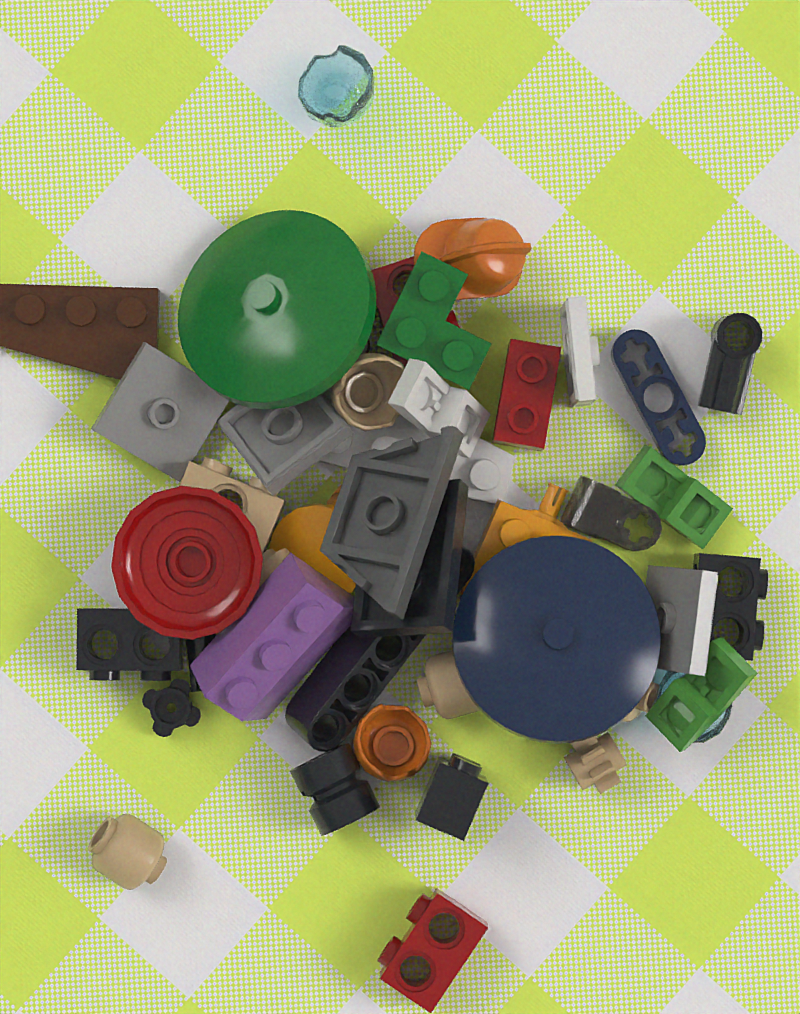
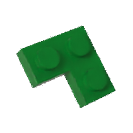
[376,252,492,390]

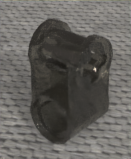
[559,475,662,552]

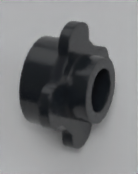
[142,679,201,737]

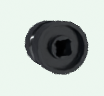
[290,742,380,836]

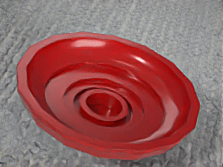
[111,486,263,640]

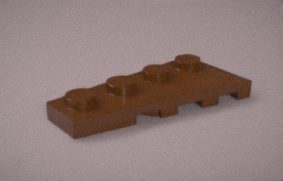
[0,284,160,380]

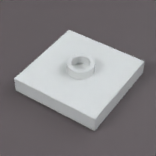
[559,296,600,408]

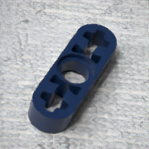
[611,329,706,466]

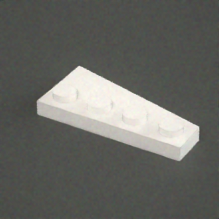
[319,387,515,505]

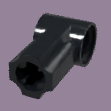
[698,313,762,415]

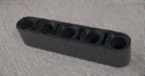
[285,545,475,752]

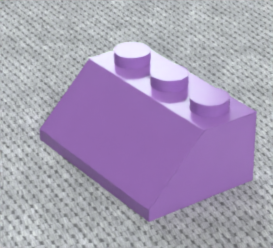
[190,552,354,721]

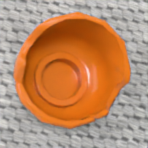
[353,704,432,782]

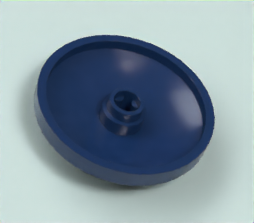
[452,536,661,744]

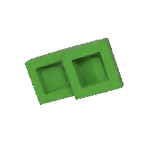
[615,444,733,549]
[645,637,758,752]

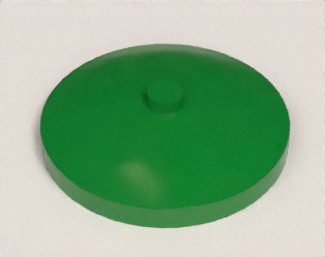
[178,210,376,409]

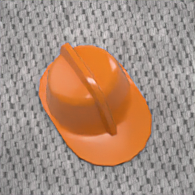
[414,218,532,300]

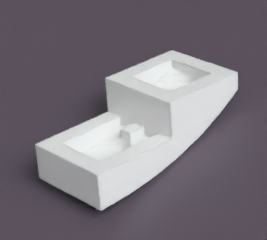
[388,359,491,458]

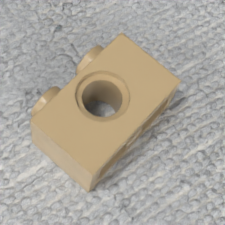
[179,457,286,554]

